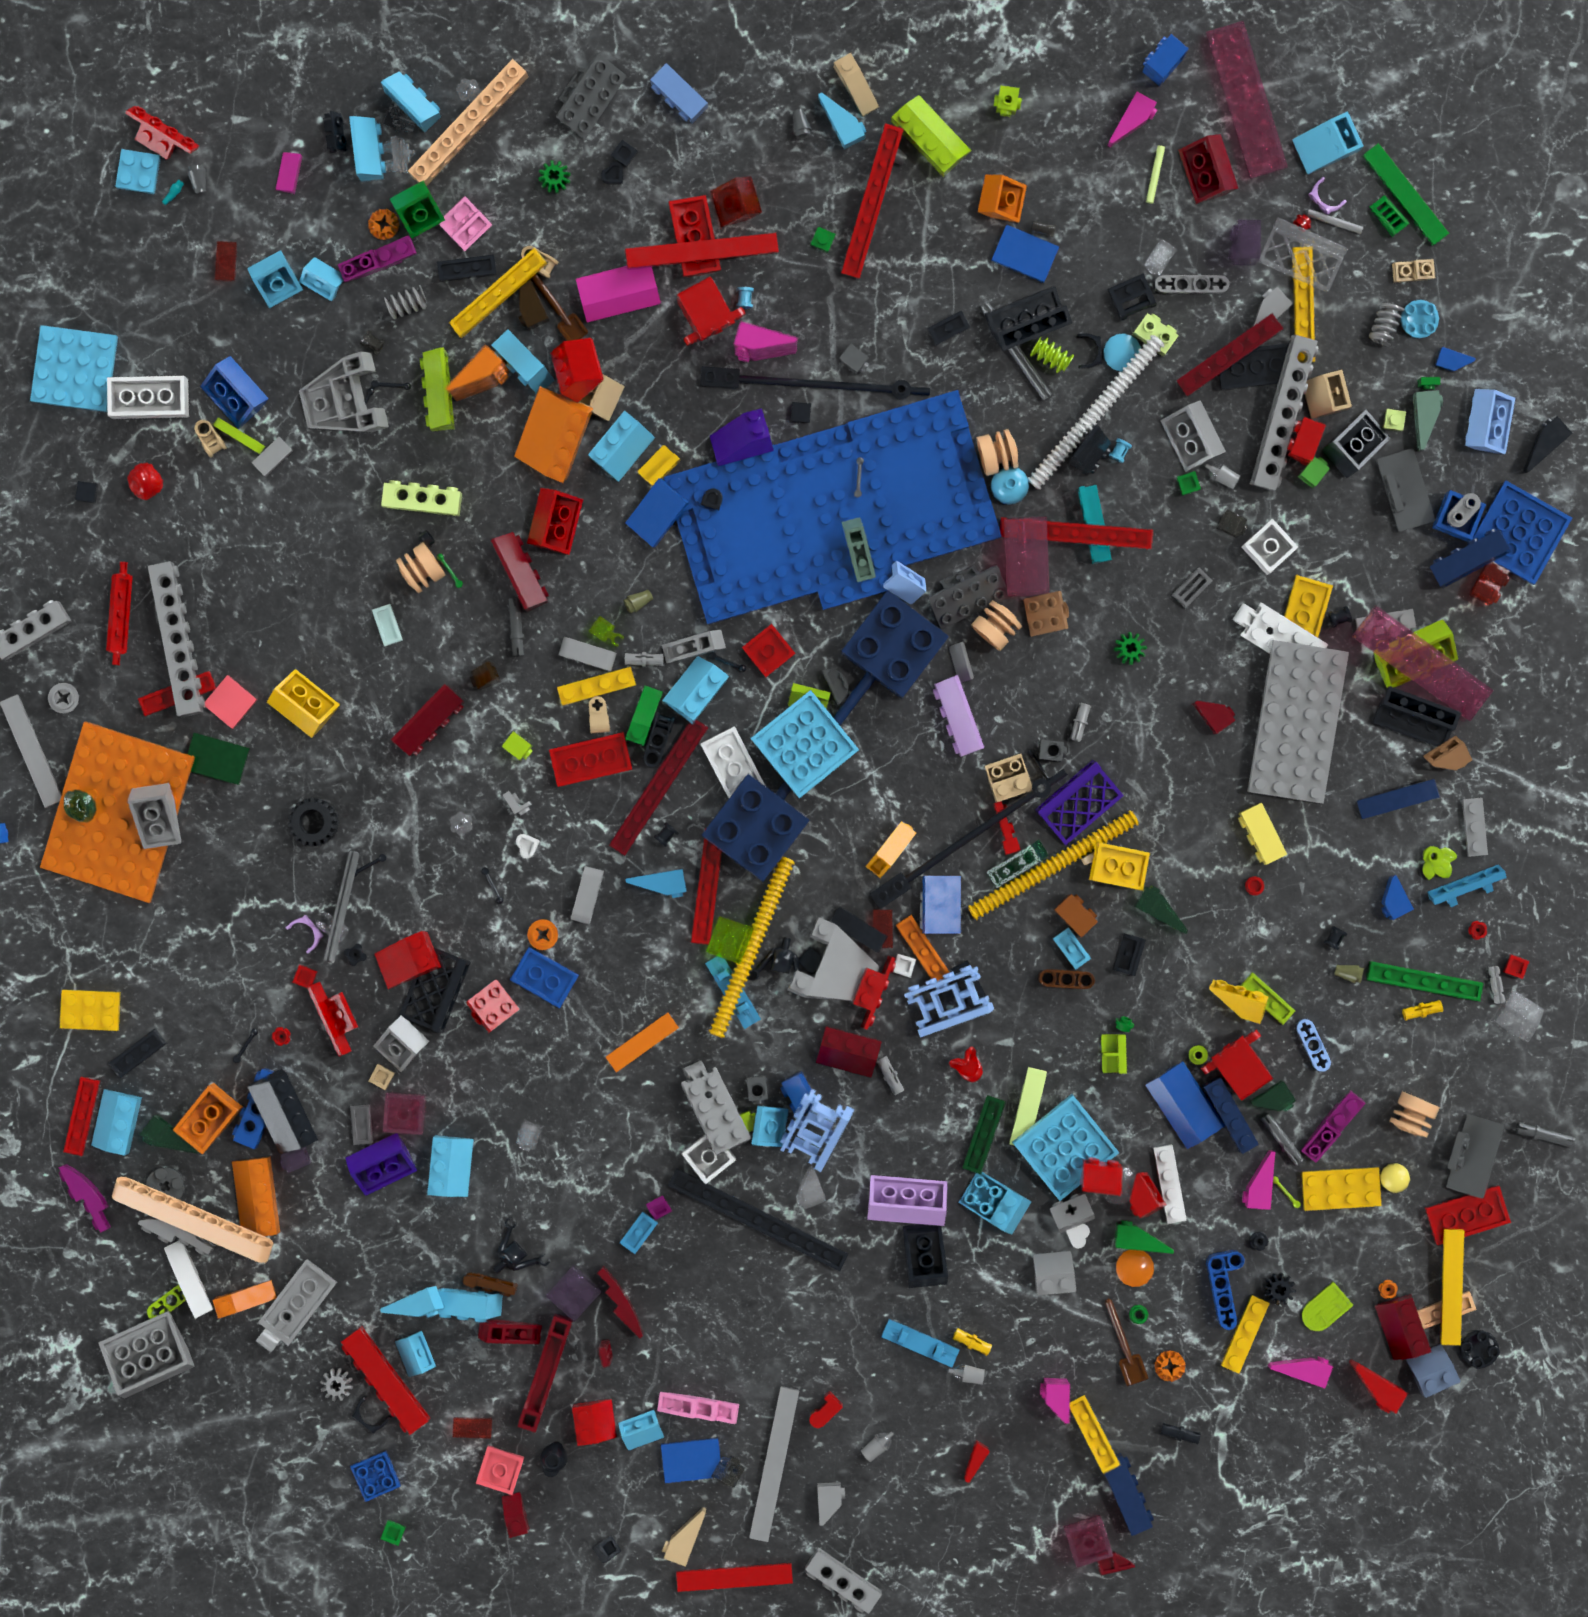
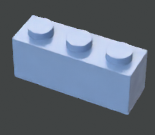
[650,63,708,123]

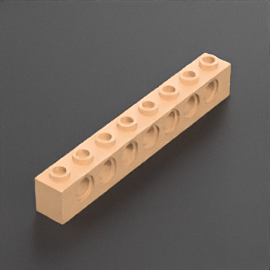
[408,59,528,186]

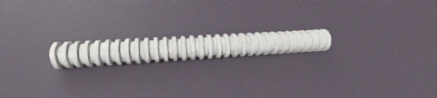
[1028,335,1165,490]

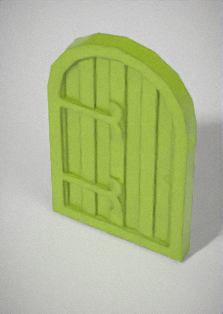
[1302,1282,1353,1331]

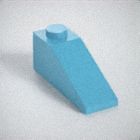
[818,93,866,149]
[380,1286,444,1318]

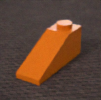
[213,1280,277,1319]

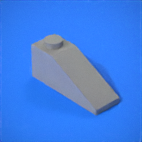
[1252,287,1293,327]
[662,630,726,664]

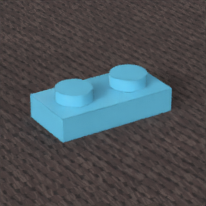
[1052,927,1091,970]

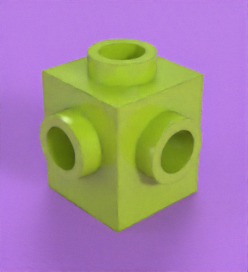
[993,85,1022,117]

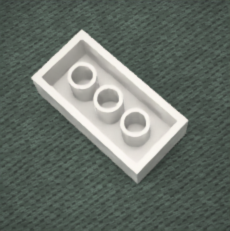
[107,376,189,419]

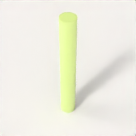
[1146,146,1165,204]

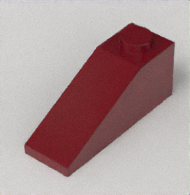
[478,1319,542,1344]

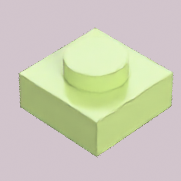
[1383,409,1406,431]

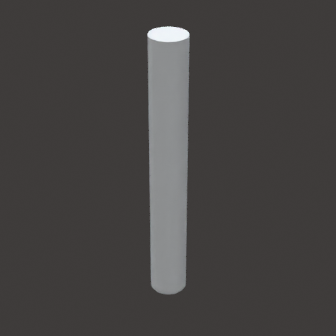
[1306,209,1363,234]

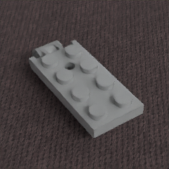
[681,1060,751,1156]
[256,1259,337,1352]

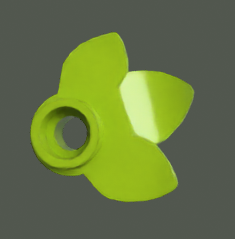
[1422,846,1457,880]

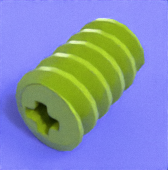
[1030,336,1074,373]

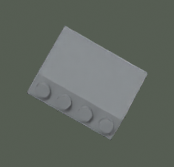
[99,1311,195,1398]

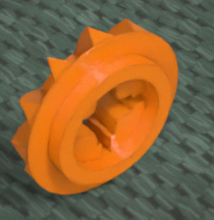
[369,209,399,240]
[527,919,558,950]
[1155,1351,1186,1382]

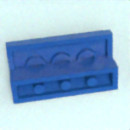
[1146,1061,1225,1149]

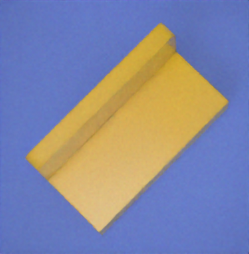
[638,445,680,486]

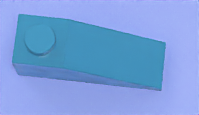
[626,869,687,898]

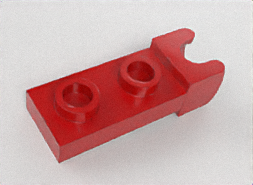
[993,801,1020,855]

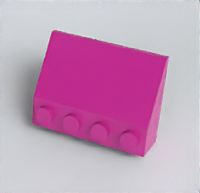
[734,322,797,362]

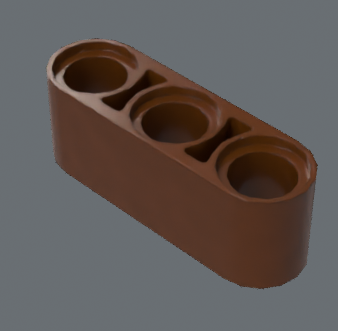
[1038,969,1095,989]

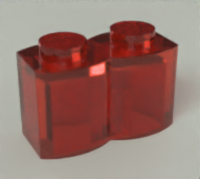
[1469,562,1510,606]

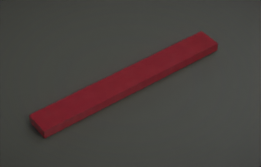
[609,720,709,856]

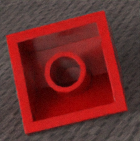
[1287,417,1326,466]
[1080,1158,1123,1196]
[1130,1172,1167,1218]
[572,1399,617,1446]

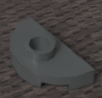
[822,669,849,705]

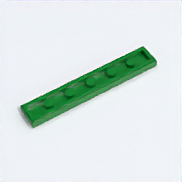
[1363,143,1449,246]
[1366,961,1484,1002]

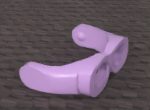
[1309,176,1347,215]
[286,915,324,954]

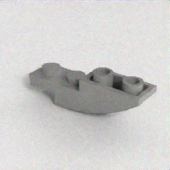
[138,1217,215,1255]

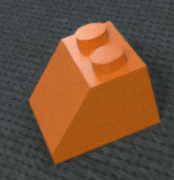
[978,175,1027,223]

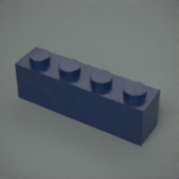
[1430,529,1512,588]
[1201,1076,1259,1154]
[1105,1453,1154,1536]

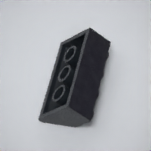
[247,1068,318,1154]

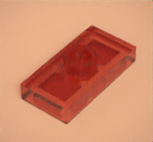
[215,241,237,281]
[873,909,893,948]
[453,1417,492,1439]

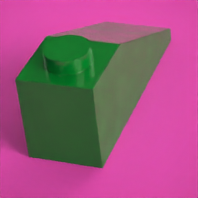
[626,686,663,746]
[1114,1220,1174,1254]

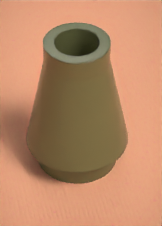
[623,590,653,614]
[1334,964,1364,984]

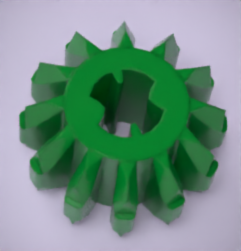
[538,160,571,193]
[1114,632,1147,665]

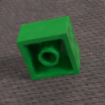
[390,181,445,238]

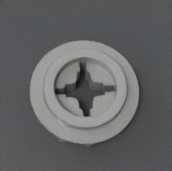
[48,683,79,713]

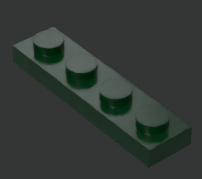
[963,1095,1006,1174]

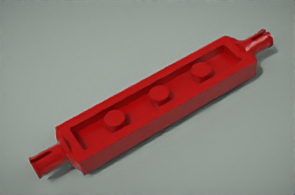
[106,562,133,666]

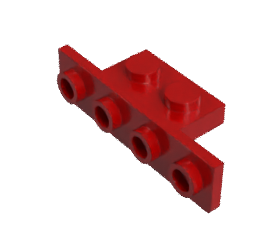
[125,106,199,159]
[852,955,896,1030]
[307,982,358,1057]

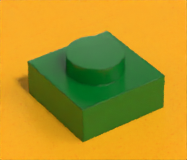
[811,227,836,253]
[1418,377,1440,391]
[1176,471,1201,496]
[381,1520,406,1546]

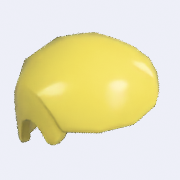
[1380,1163,1410,1193]

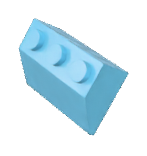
[381,72,441,133]
[349,116,386,182]
[588,411,655,482]
[662,656,729,724]
[91,1089,142,1156]
[427,1135,474,1197]

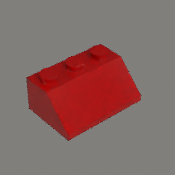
[550,338,604,403]
[527,488,583,555]

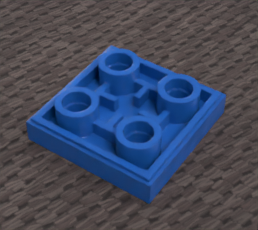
[350,1450,401,1502]

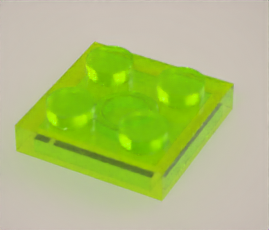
[706,916,754,964]

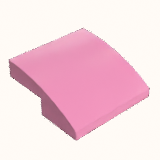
[439,196,492,251]

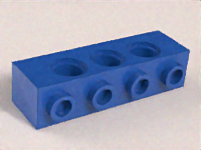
[232,1068,274,1149]

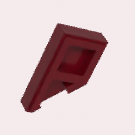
[1096,1551,1135,1576]

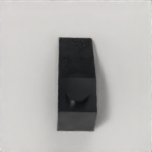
[1523,416,1573,473]

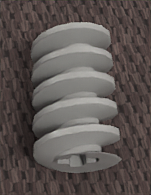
[384,285,427,319]
[1369,303,1404,346]

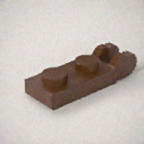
[463,1272,518,1296]

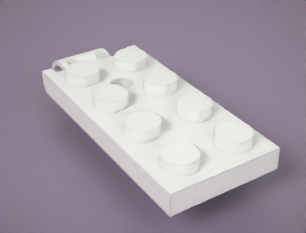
[1232,602,1328,654]
[700,726,765,798]

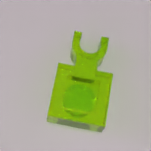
[589,615,624,647]

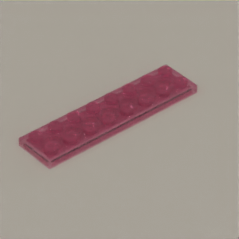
[1206,21,1288,179]
[1352,605,1494,721]

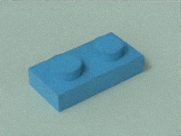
[620,1211,658,1254]

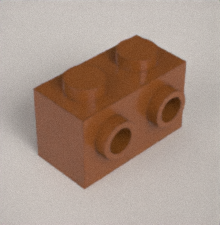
[1053,894,1098,938]

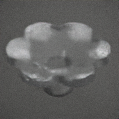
[456,79,481,102]
[450,812,473,836]

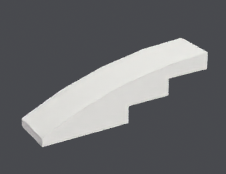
[164,1241,213,1318]

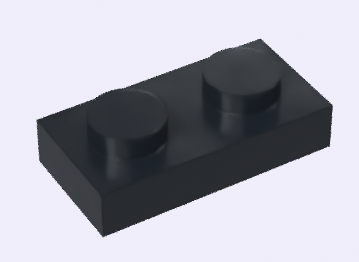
[927,310,970,346]

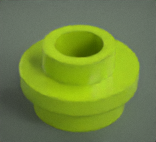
[1188,1045,1208,1065]

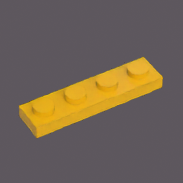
[557,667,636,706]
[1221,1295,1270,1374]
[1069,1395,1121,1474]

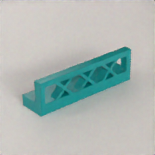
[1077,485,1112,564]

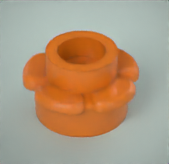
[1379,1280,1398,1299]

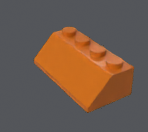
[232,1156,280,1236]

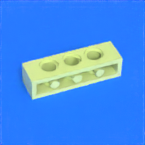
[381,480,462,516]

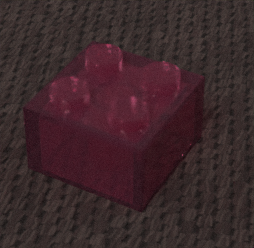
[383,1092,427,1135]
[1063,1515,1113,1568]

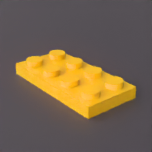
[1301,1167,1382,1211]

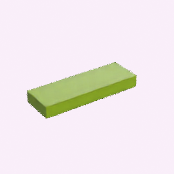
[1240,972,1295,1025]

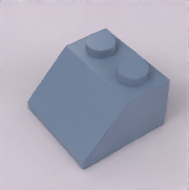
[1406,1344,1461,1398]

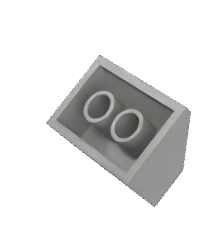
[1161,400,1226,472]

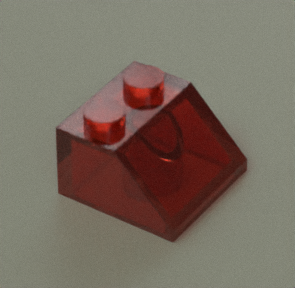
[710,176,762,227]

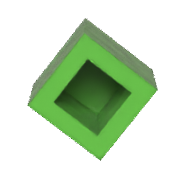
[1298,457,1330,488]

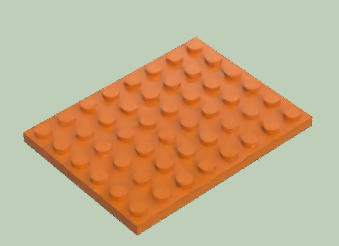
[40,721,195,903]

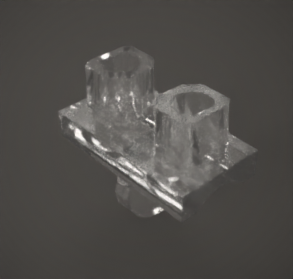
[383,136,416,174]

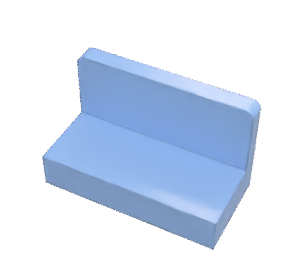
[883,561,926,604]

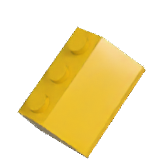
[267,669,340,738]

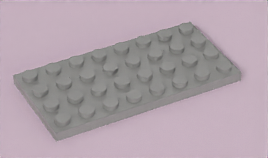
[1247,640,1349,804]

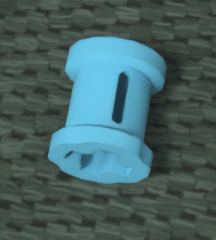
[736,287,754,309]
[1109,438,1132,463]

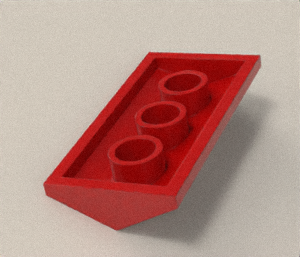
[668,195,721,277]

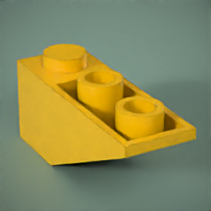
[1209,980,1269,1024]

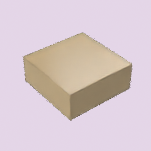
[369,1064,395,1090]

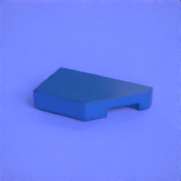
[1435,347,1476,372]

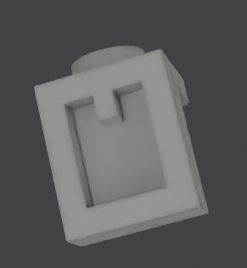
[503,791,532,816]

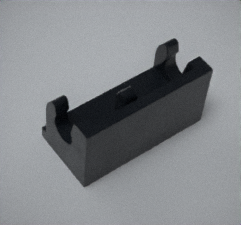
[1113,933,1146,976]

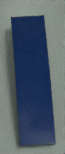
[1357,779,1440,819]

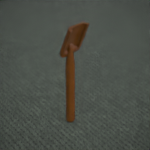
[531,273,588,341]
[1105,1299,1149,1386]

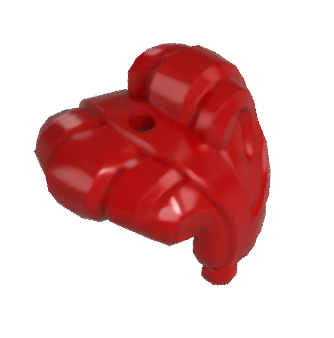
[127,463,163,500]

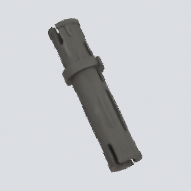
[508,598,525,657]
[1260,1112,1305,1166]
[1515,1122,1575,1148]

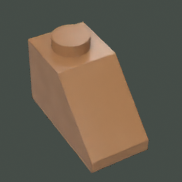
[1424,736,1472,770]

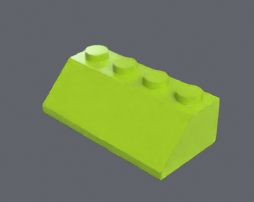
[891,95,971,177]
[420,347,455,431]
[1373,619,1458,688]

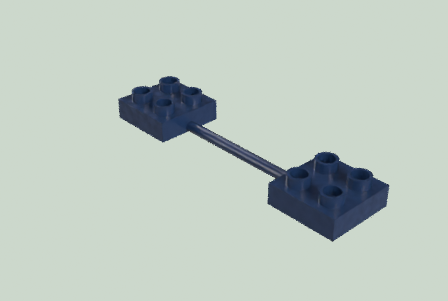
[702,590,949,882]

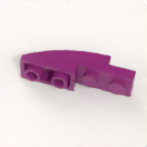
[338,236,417,283]
[1301,1090,1366,1163]
[59,1164,111,1233]

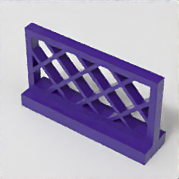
[1034,760,1124,845]

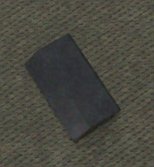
[985,286,1072,351]
[1372,686,1462,747]

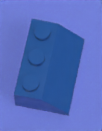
[200,356,269,429]

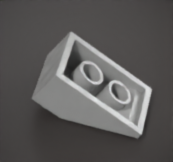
[128,783,182,849]

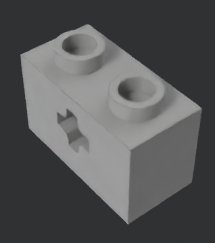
[1050,1193,1095,1233]

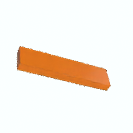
[895,915,949,980]
[606,1012,679,1072]

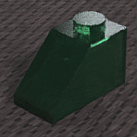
[1249,1080,1296,1112]

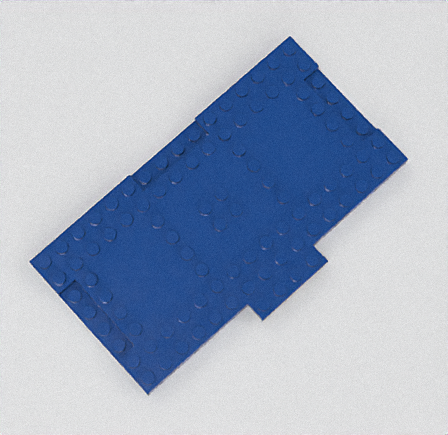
[664,390,1002,625]

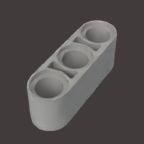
[558,637,617,672]
[571,866,604,924]

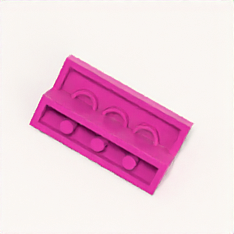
[576,266,661,322]

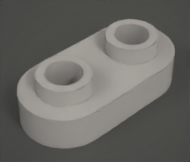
[1447,493,1481,528]

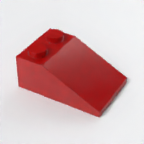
[375,931,441,989]
[1349,1359,1408,1414]

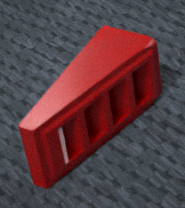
[964,1440,989,1483]

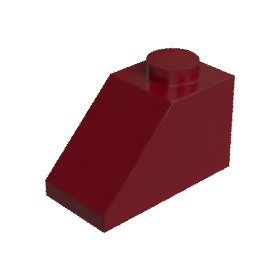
[1192,701,1236,734]
[502,1491,530,1538]

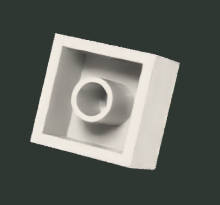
[1241,519,1298,575]
[682,1134,736,1184]

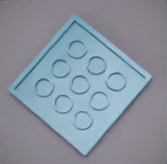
[30,325,118,412]
[751,690,859,798]
[1012,1094,1119,1201]

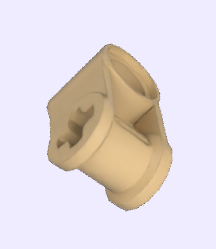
[521,246,559,279]
[195,420,227,458]
[589,696,610,734]

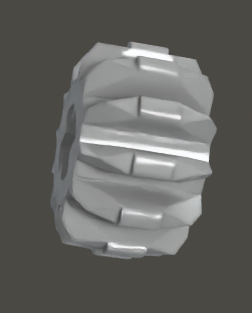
[320,1368,353,1401]

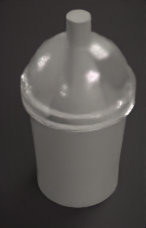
[1205,463,1241,489]
[948,1363,985,1385]
[861,1432,894,1462]

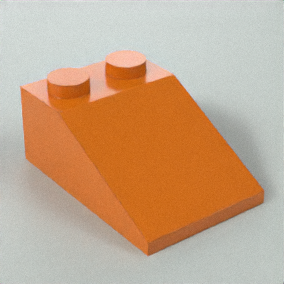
[173,1083,243,1155]

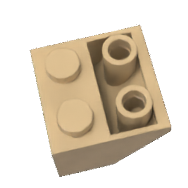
[1305,370,1352,419]
[579,374,625,422]
[985,754,1032,802]

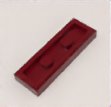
[598,1339,613,1367]

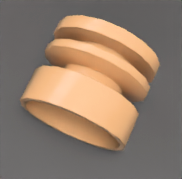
[976,429,1018,476]
[396,542,446,593]
[971,600,1022,651]
[1390,1091,1440,1137]

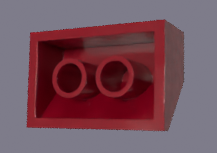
[1178,134,1239,204]
[816,1026,882,1078]
[1375,1294,1431,1360]

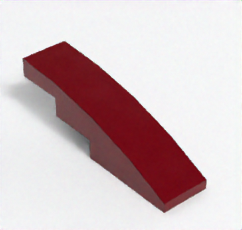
[597,1266,644,1339]

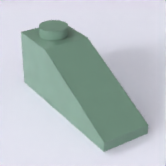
[1413,390,1443,452]
[841,517,876,582]

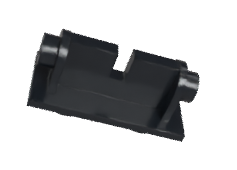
[323,111,346,153]

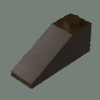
[519,279,550,330]
[470,661,501,690]

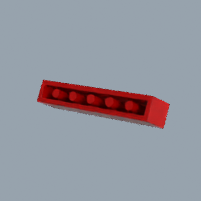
[341,1326,430,1435]

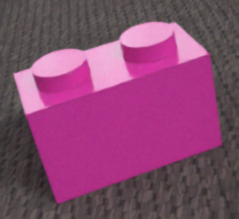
[1040,1378,1070,1424]

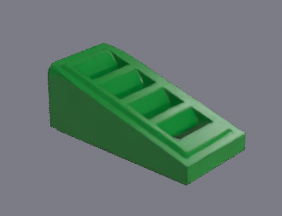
[1369,195,1410,237]

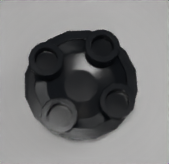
[1461,1330,1500,1369]

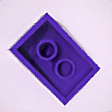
[710,408,774,466]

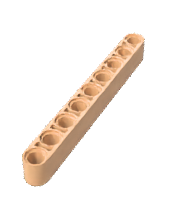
[112,1177,273,1263]

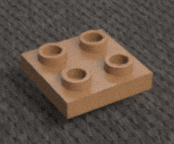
[1023,591,1069,637]

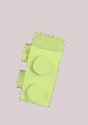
[1132,313,1179,357]

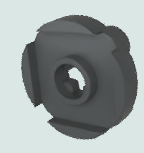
[146,1167,185,1200]

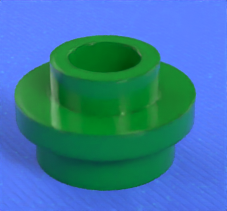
[1115,1016,1134,1032]
[1129,1305,1148,1324]

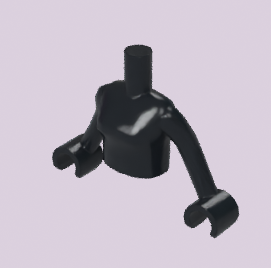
[748,937,801,980]
[493,1217,551,1274]

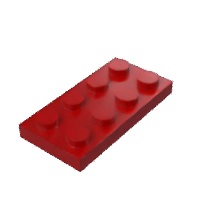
[549,732,633,787]
[1425,1185,1511,1245]

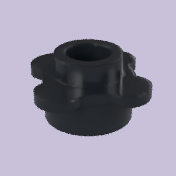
[344,944,367,966]

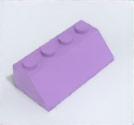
[933,675,984,757]
[868,1175,947,1226]

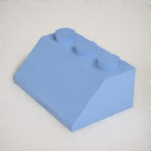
[1465,389,1515,454]

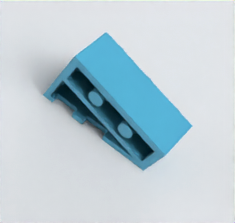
[492,329,555,394]
[437,1288,503,1322]

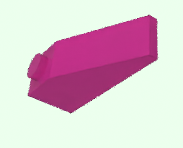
[1107,92,1157,147]
[1242,1150,1275,1210]
[1268,1356,1333,1388]

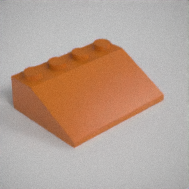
[446,345,510,401]
[514,386,594,483]

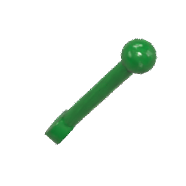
[436,554,463,588]

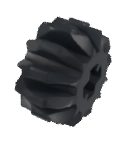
[1263,1272,1296,1306]

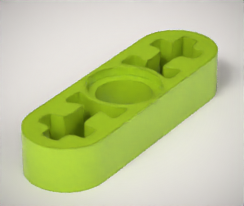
[213,418,265,454]
[147,1284,186,1319]

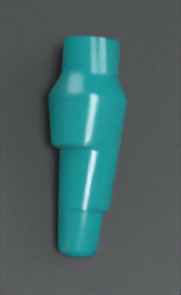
[162,179,184,205]

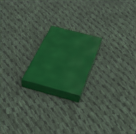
[188,733,250,785]

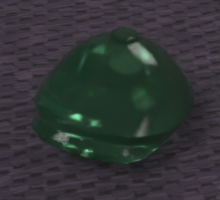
[64,790,97,823]

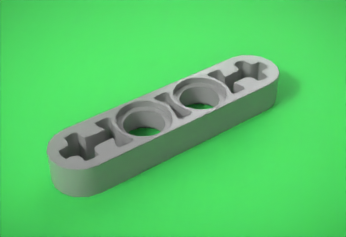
[1154,275,1230,294]

